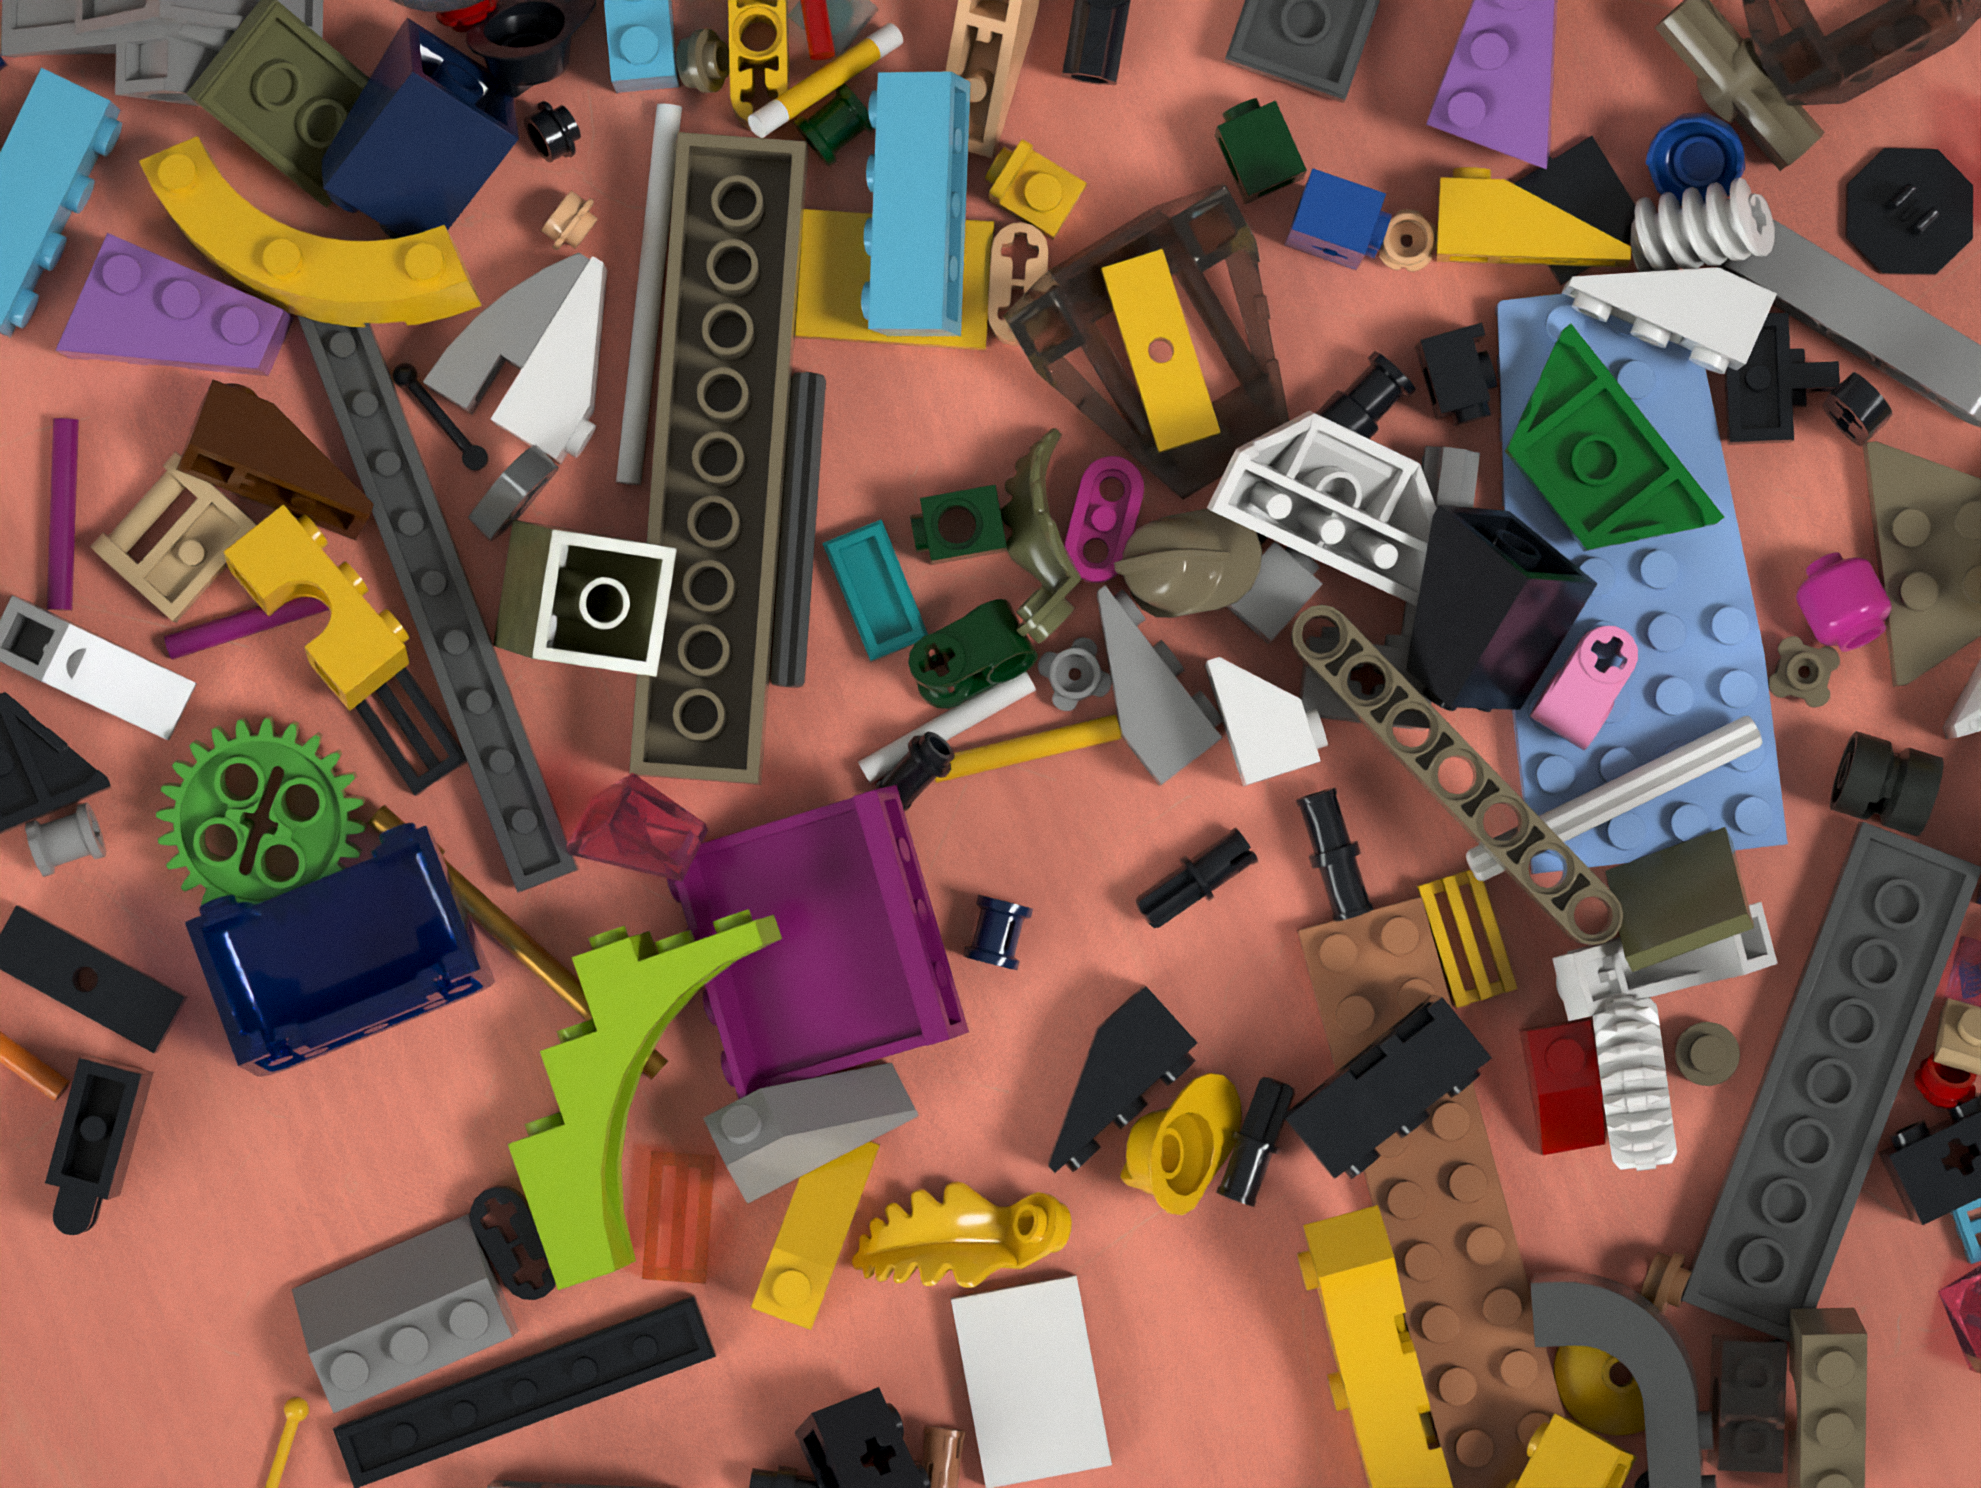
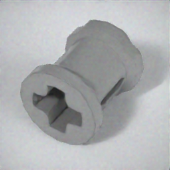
[25,803,106,877]

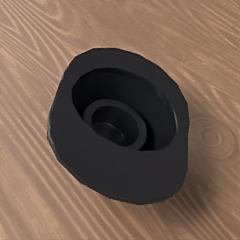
[466,0,596,98]

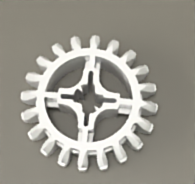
[1593,996,1677,1171]

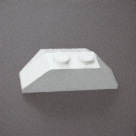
[1207,410,1437,606]

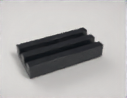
[355,667,467,796]

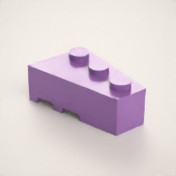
[1426,0,1558,169]
[56,233,294,376]

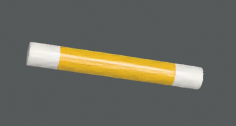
[748,23,903,138]

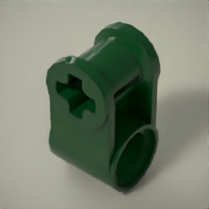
[908,599,1038,709]

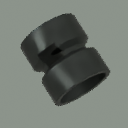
[1830,731,1944,836]

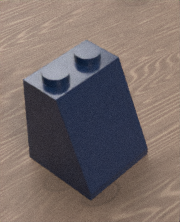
[322,18,519,239]

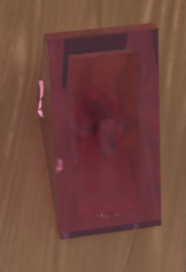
[566,773,708,881]

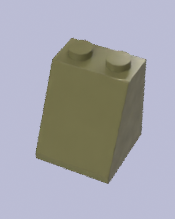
[493,520,677,677]

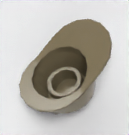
[1114,508,1262,618]

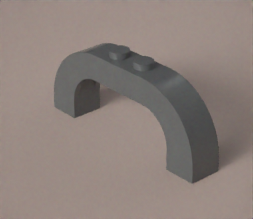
[1531,1272,1717,1488]

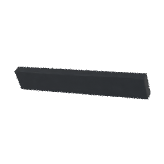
[333,1295,717,1488]

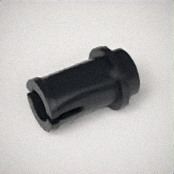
[876,732,955,812]

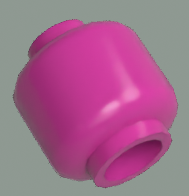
[1796,552,1892,652]

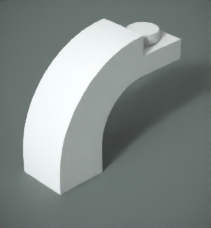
[1552,902,1778,1021]

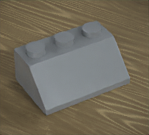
[292,1213,519,1413]

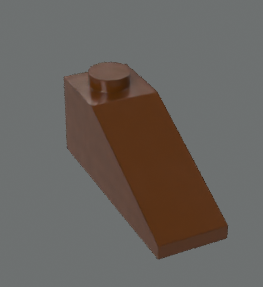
[176,379,374,541]

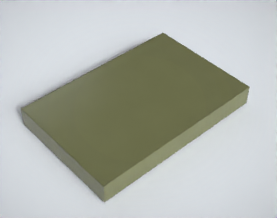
[186,0,370,208]

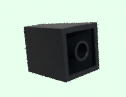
[1406,505,1598,712]

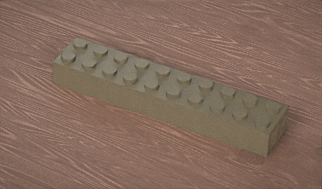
[629,132,809,785]

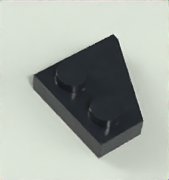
[0,692,111,834]

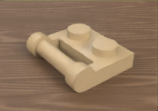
[90,451,258,623]

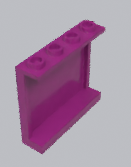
[666,785,969,1099]

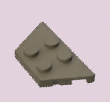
[1863,441,1981,687]

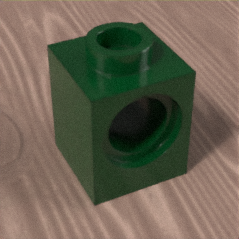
[1214,98,1307,204]
[910,484,1007,565]

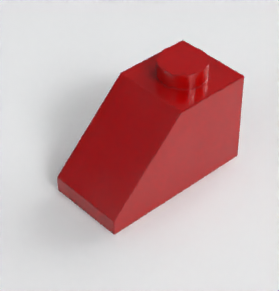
[1519,1018,1606,1155]

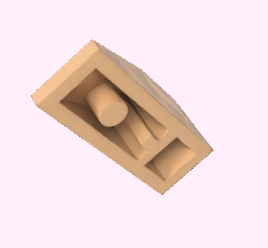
[945,0,1039,158]

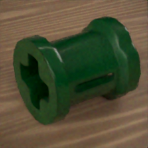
[793,83,875,167]

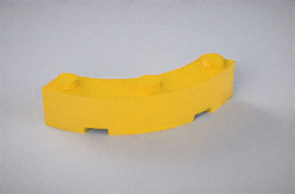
[139,136,482,327]
[1297,1205,1453,1488]

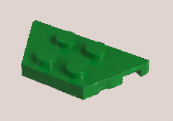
[1505,323,1725,552]

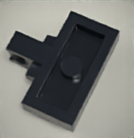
[1725,313,1840,445]

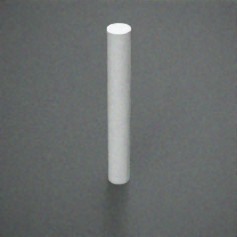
[858,672,1036,784]

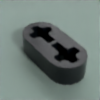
[1823,372,1893,446]
[470,1185,556,1300]

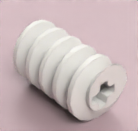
[1631,177,1775,272]

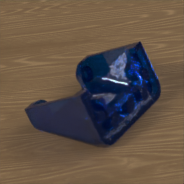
[185,823,495,1077]

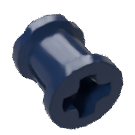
[963,895,1033,970]

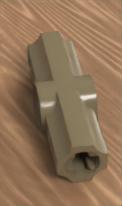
[1655,0,1824,171]

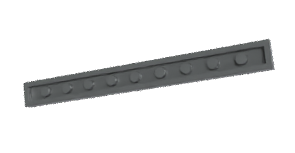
[297,315,579,893]

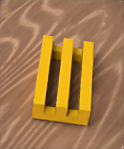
[1416,869,1518,1008]

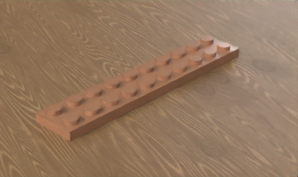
[1297,897,1565,1488]

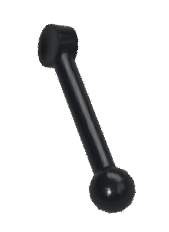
[392,363,488,471]

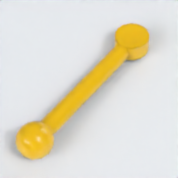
[265,1397,309,1488]

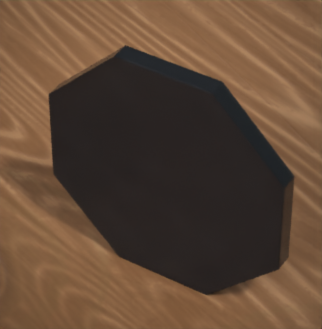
[1846,148,1973,275]

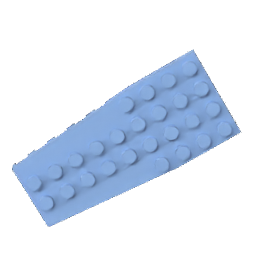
[1495,293,1788,874]

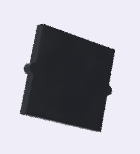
[1514,136,1636,286]

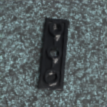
[0,905,188,1053]

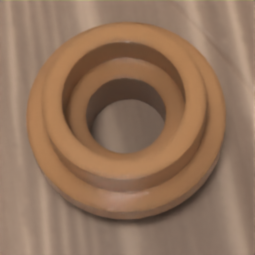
[1641,1252,1692,1314]

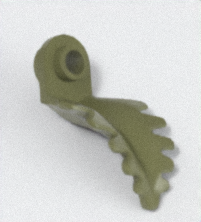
[1000,428,1081,644]

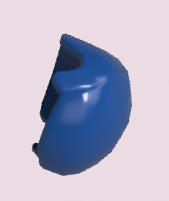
[1646,112,1745,206]

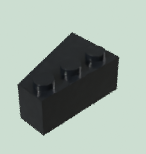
[1282,995,1492,1179]

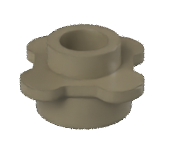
[1768,636,1840,708]

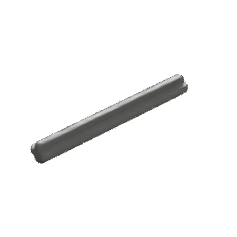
[770,372,826,688]

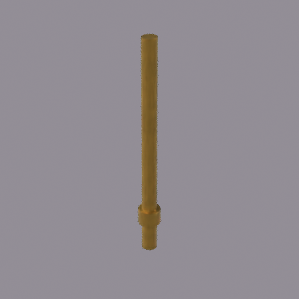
[368,804,668,1080]

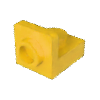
[985,139,1087,240]

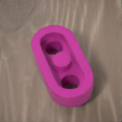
[1064,456,1144,583]

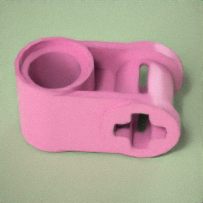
[1529,626,1638,751]

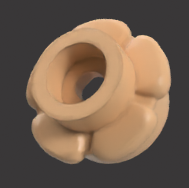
[541,190,598,250]
[1379,209,1438,272]

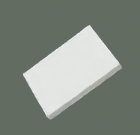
[951,1274,1112,1488]

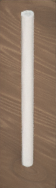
[616,104,682,485]

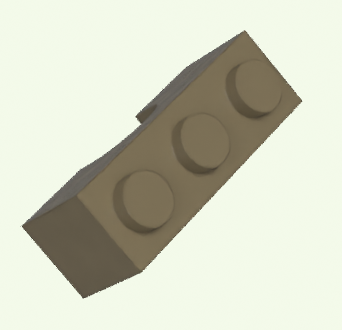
[1788,1308,1867,1488]

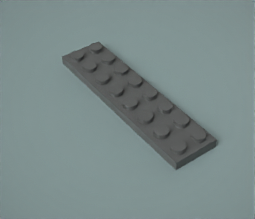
[1681,822,1981,1342]

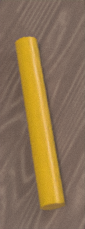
[935,714,1122,783]

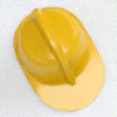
[1120,1073,1242,1215]

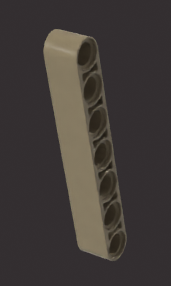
[1291,605,1623,945]

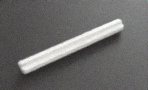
[1466,716,1763,881]

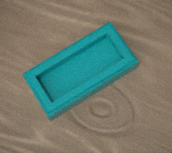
[823,519,928,662]

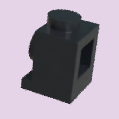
[1415,323,1497,426]

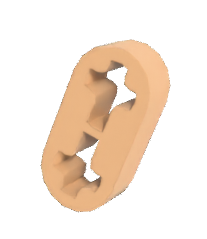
[988,222,1049,346]

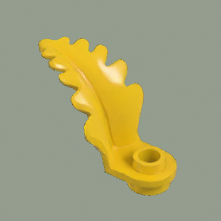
[852,1181,1072,1288]

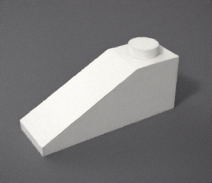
[491,256,608,464]

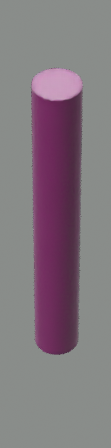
[47,418,79,611]
[164,597,329,660]

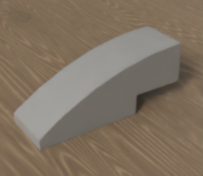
[423,253,590,415]

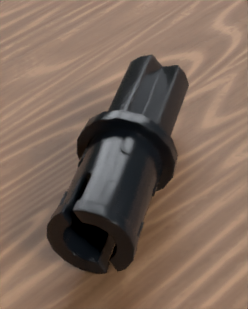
[1136,828,1258,928]
[1216,1077,1295,1207]

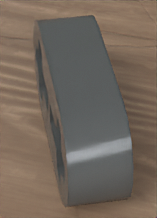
[468,444,559,541]

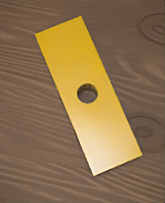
[1101,249,1221,453]

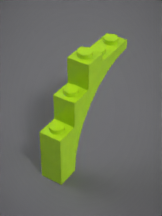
[508,909,782,1290]

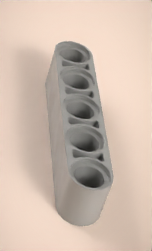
[1717,219,1981,428]

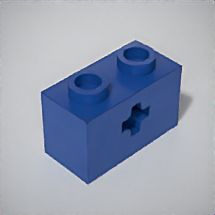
[1284,168,1392,270]

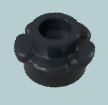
[524,101,581,163]

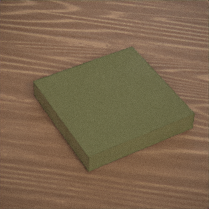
[1605,827,1754,972]

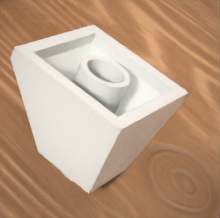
[1205,657,1328,787]

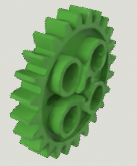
[156,716,367,925]

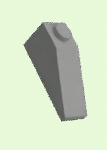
[703,1063,919,1204]

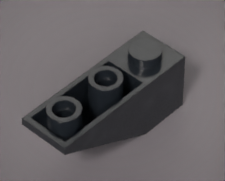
[1048,985,1198,1173]

